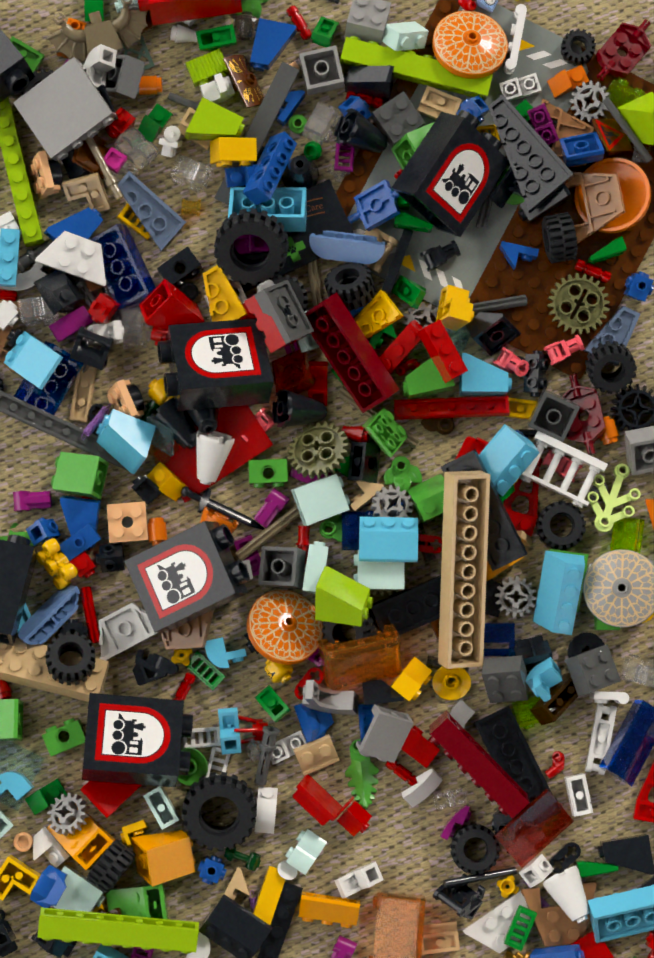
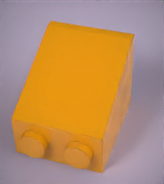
[131,830,196,887]

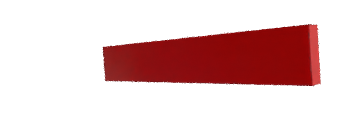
[394,396,510,420]

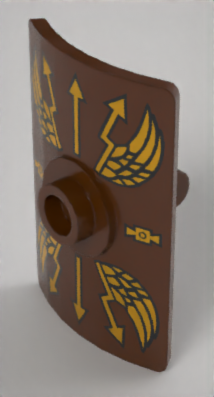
[223,55,265,108]

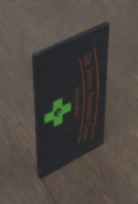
[216,179,354,293]

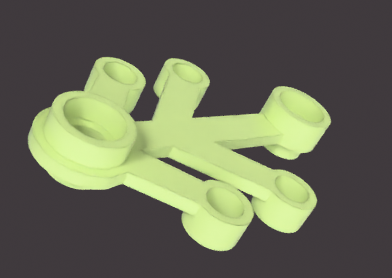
[586,463,641,532]

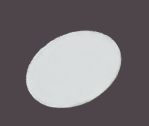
[277,861,297,880]

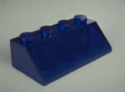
[90,224,156,310]
[14,341,84,415]
[599,699,654,787]

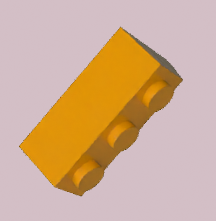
[298,892,360,928]

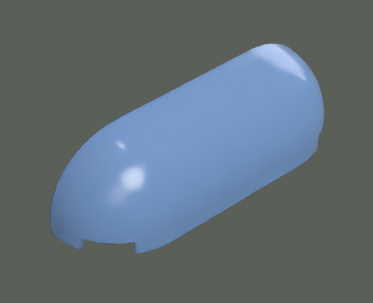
[309,231,385,264]
[18,585,80,645]

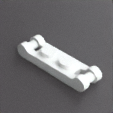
[504,4,527,74]
[585,703,617,775]

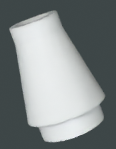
[170,24,197,43]

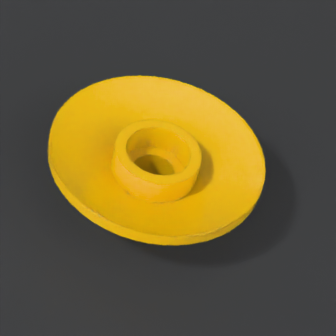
[432,666,471,700]

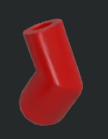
[458,0,477,11]
[396,358,421,376]
[545,751,565,780]

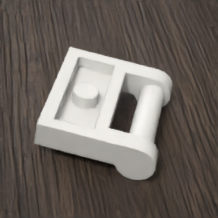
[589,691,629,704]

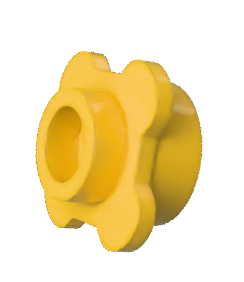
[171,648,192,666]
[497,875,519,898]

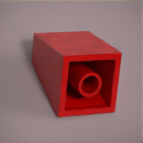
[139,279,205,329]
[80,781,142,818]

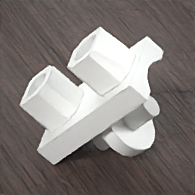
[159,126,183,157]

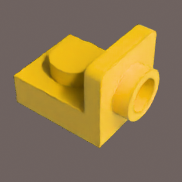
[120,820,149,848]

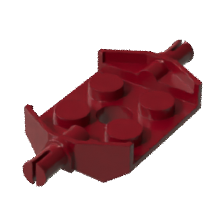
[596,19,652,81]
[562,374,606,456]

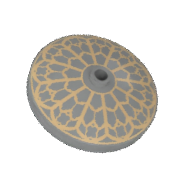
[583,549,654,628]

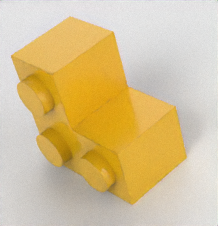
[210,137,257,168]
[435,285,474,331]
[390,656,433,702]
[0,855,41,901]

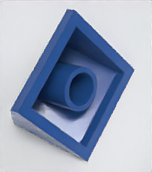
[559,132,605,167]

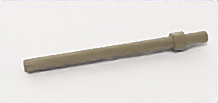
[86,137,123,200]

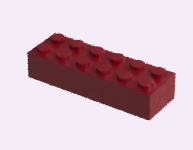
[305,292,400,413]
[429,710,530,819]

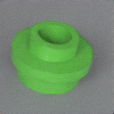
[289,115,307,134]

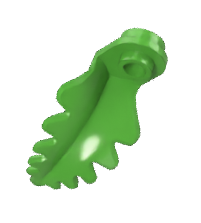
[345,739,379,809]

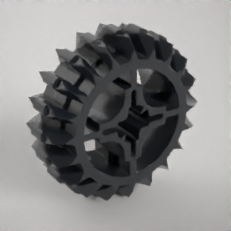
[610,384,654,431]

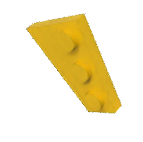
[202,265,248,322]
[354,290,404,339]

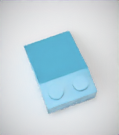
[3,331,63,390]

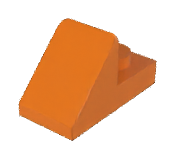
[547,65,590,98]

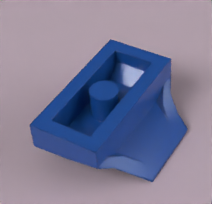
[294,703,334,743]
[30,865,68,908]

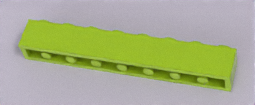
[340,36,493,101]
[0,97,45,248]
[37,907,199,954]

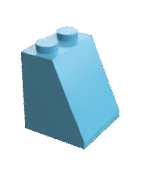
[459,353,512,397]
[96,409,156,474]

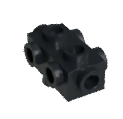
[517,351,549,397]

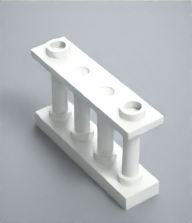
[520,431,608,508]

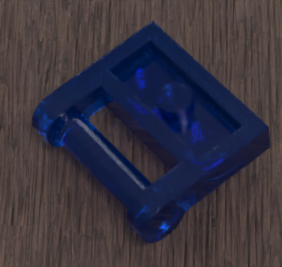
[342,511,377,550]
[483,623,515,656]

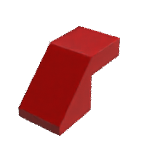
[308,361,328,406]

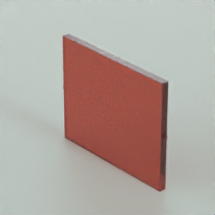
[495,789,574,868]

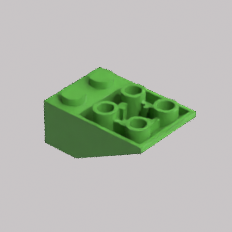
[362,407,408,458]
[106,883,169,919]

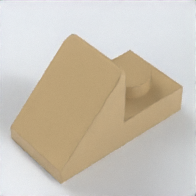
[350,481,384,513]
[224,866,250,900]

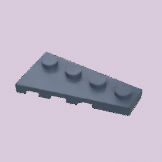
[117,171,186,251]

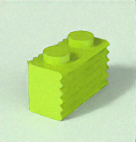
[185,49,229,88]

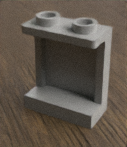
[356,704,414,763]

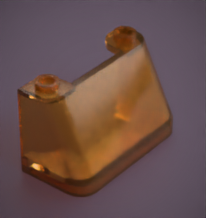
[318,624,402,690]
[368,892,426,958]

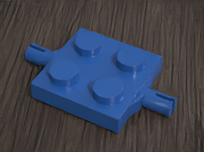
[348,179,401,231]

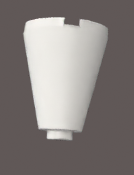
[196,430,235,485]
[542,866,590,924]

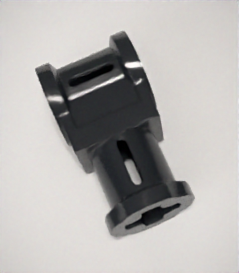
[420,240,461,272]

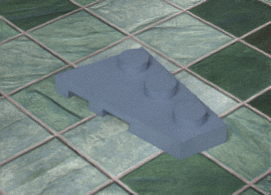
[583,306,640,366]

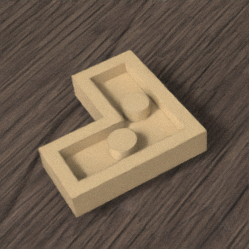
[62,172,111,212]

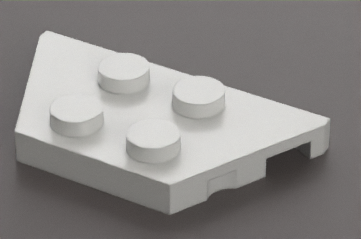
[35,231,106,287]
[99,602,159,661]
[462,890,532,953]

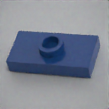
[59,523,101,561]
[358,704,377,742]

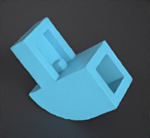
[205,637,247,668]
[526,657,563,703]
[218,707,241,755]
[0,771,34,801]

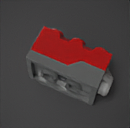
[244,280,314,353]

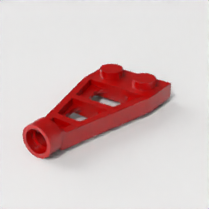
[503,459,542,536]
[633,760,654,823]

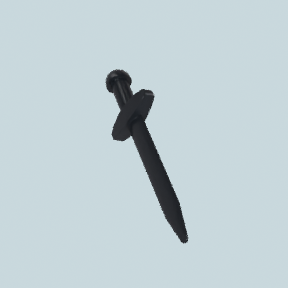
[181,486,265,530]

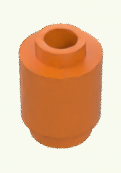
[139,75,162,95]
[600,416,619,445]
[147,517,167,546]

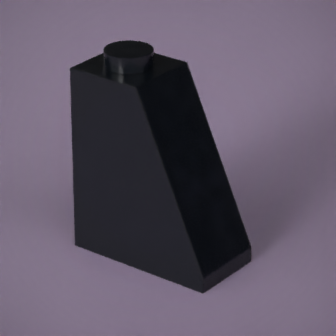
[343,65,394,102]
[518,185,571,225]
[598,834,654,875]

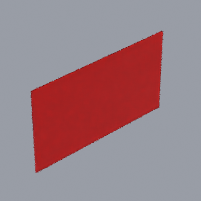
[154,405,273,503]

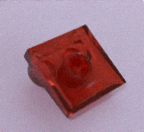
[272,349,315,394]

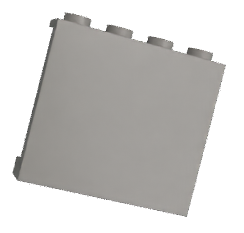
[13,57,117,161]

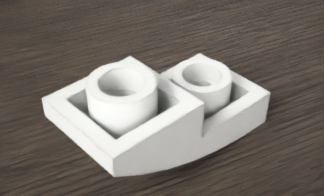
[499,73,542,101]
[271,730,307,765]
[401,768,443,807]

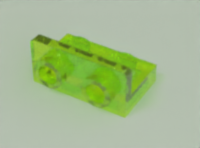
[602,77,645,109]
[610,518,645,553]
[512,696,541,729]

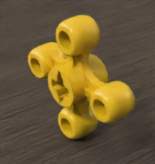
[36,538,78,590]

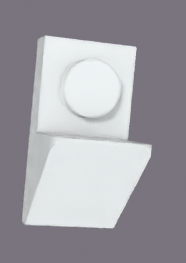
[33,826,70,868]

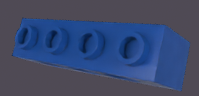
[243,131,297,205]

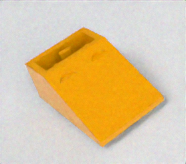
[47,803,115,870]

